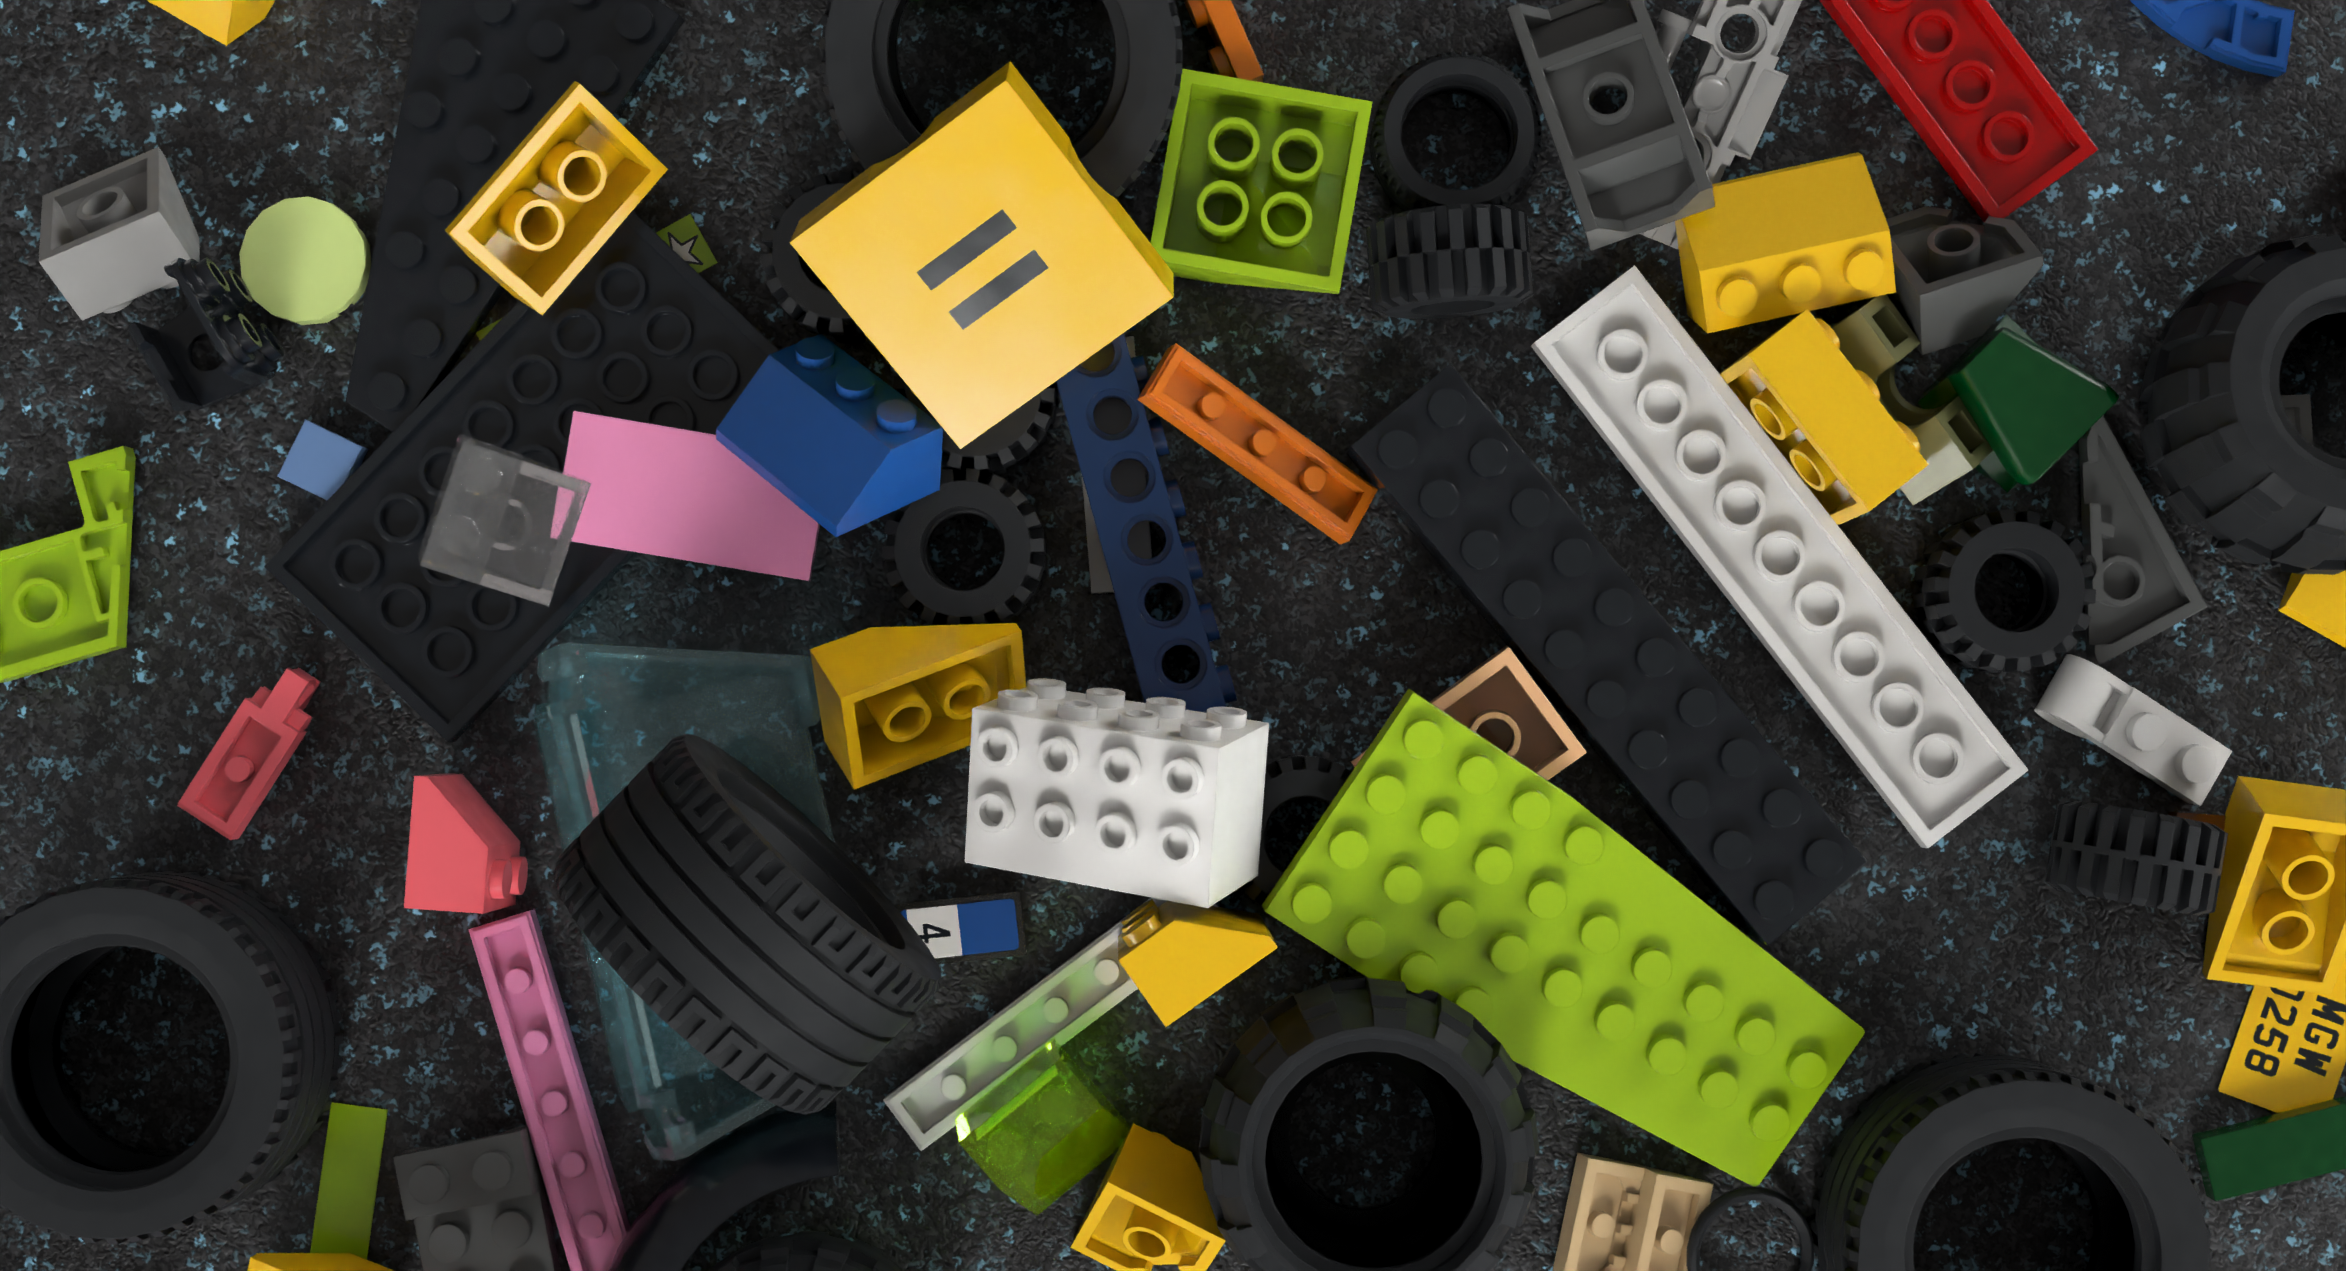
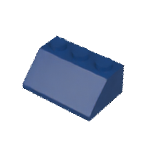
[716,334,943,537]

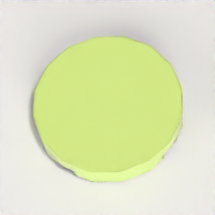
[239,196,371,325]

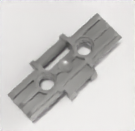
[1617,0,1802,250]

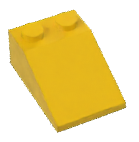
[810,623,1026,790]
[2202,776,2346,995]

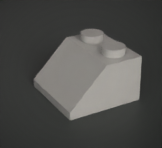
[39,147,200,321]

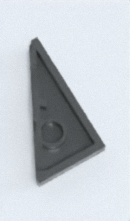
[2079,416,2208,665]

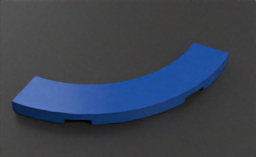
[2130,0,2295,78]

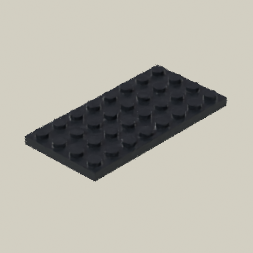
[264,211,779,742]

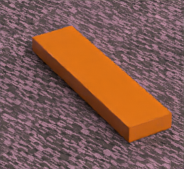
[1137,343,1378,544]

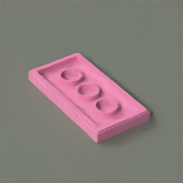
[553,411,820,581]

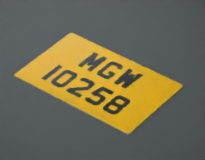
[2218,956,2346,1113]

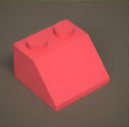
[404,773,528,914]

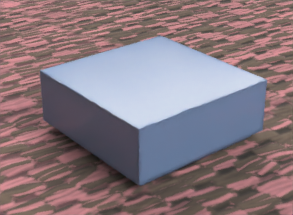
[277,419,369,500]

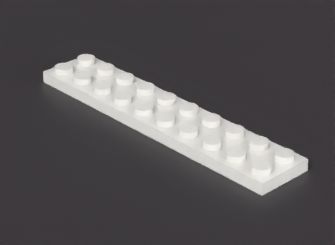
[1531,265,2028,848]

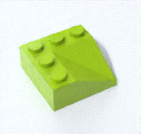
[1151,69,1373,294]

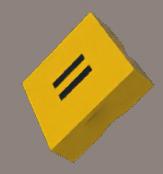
[790,61,1174,449]

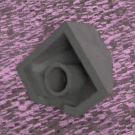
[1886,206,2043,355]

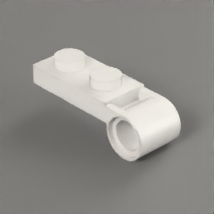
[2034,654,2232,806]

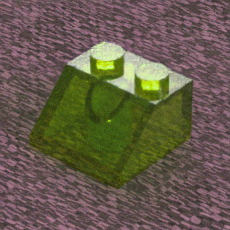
[955,1038,1131,1216]

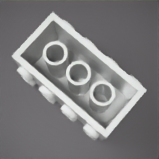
[965,678,1269,908]

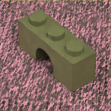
[1831,295,1993,505]

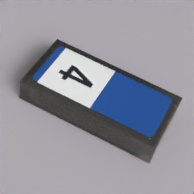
[894,890,1028,964]

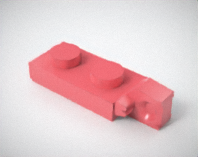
[177,668,321,840]

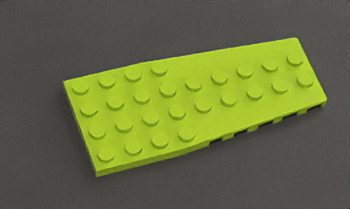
[1262,688,1865,1187]

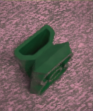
[1917,314,2119,493]

